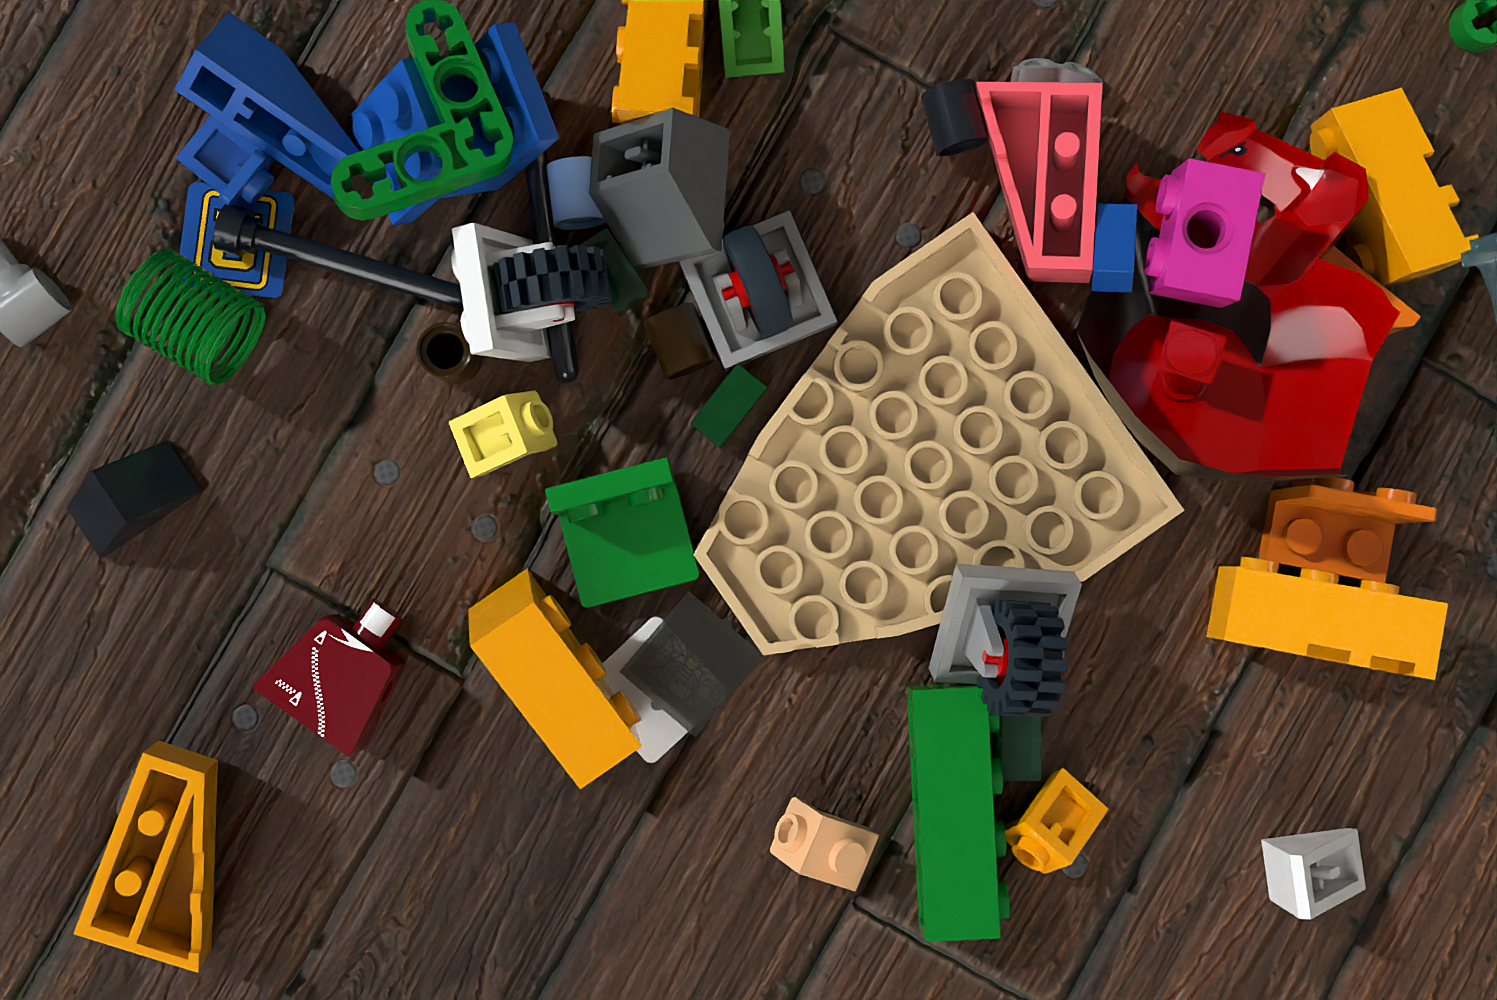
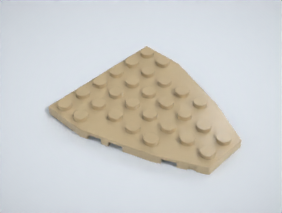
[693,212,1185,655]

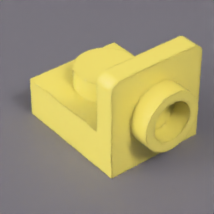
[449,390,557,478]

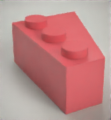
[976,82,1103,283]

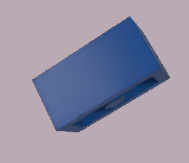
[1092,203,1137,293]

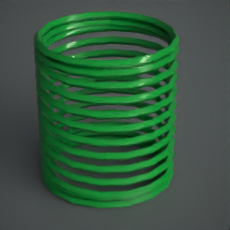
[115,248,266,386]

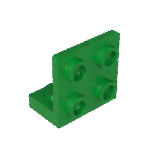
[545,457,699,608]

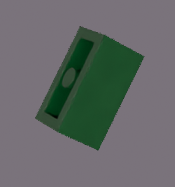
[690,364,767,449]

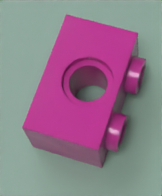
[1143,158,1265,308]

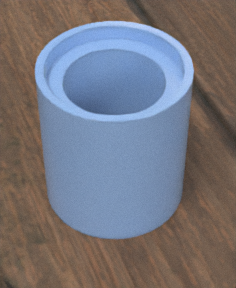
[546,156,606,230]

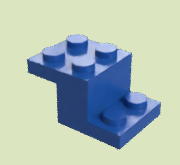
[350,22,559,226]

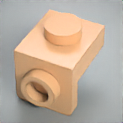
[770,797,879,892]

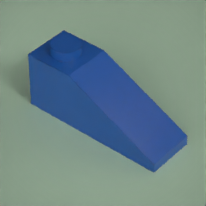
[174,12,360,200]

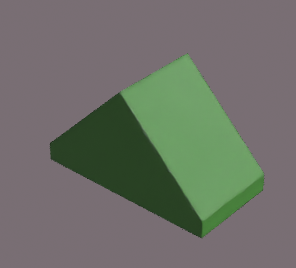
[718,0,785,78]

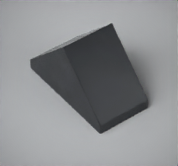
[66,440,204,558]

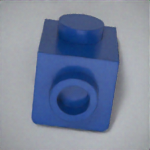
[176,115,277,206]

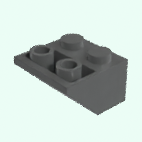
[589,108,730,269]

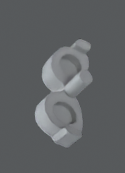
[1010,58,1103,83]

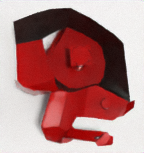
[1076,111,1401,481]

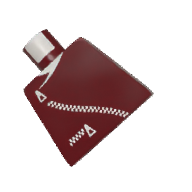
[253,599,406,757]

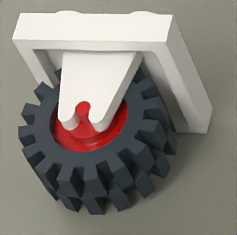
[451,223,612,362]

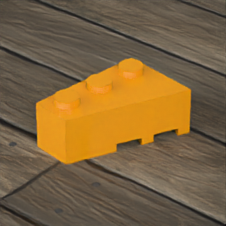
[1206,557,1448,680]
[468,568,642,789]
[73,740,218,973]

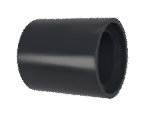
[921,79,989,157]

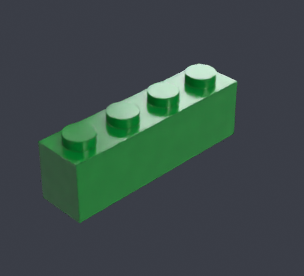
[906,683,1010,942]

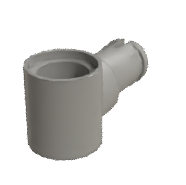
[0,238,73,347]

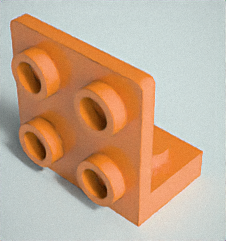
[1258,477,1437,583]

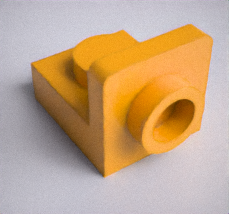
[1005,768,1109,874]

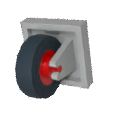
[679,210,837,371]

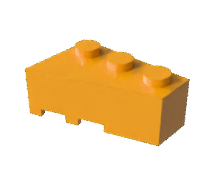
[612,0,708,125]
[1309,88,1486,288]

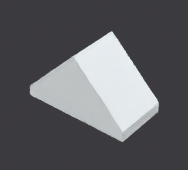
[1261,828,1366,919]

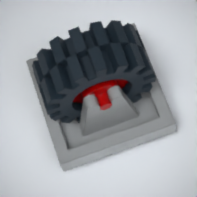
[929,563,1082,718]

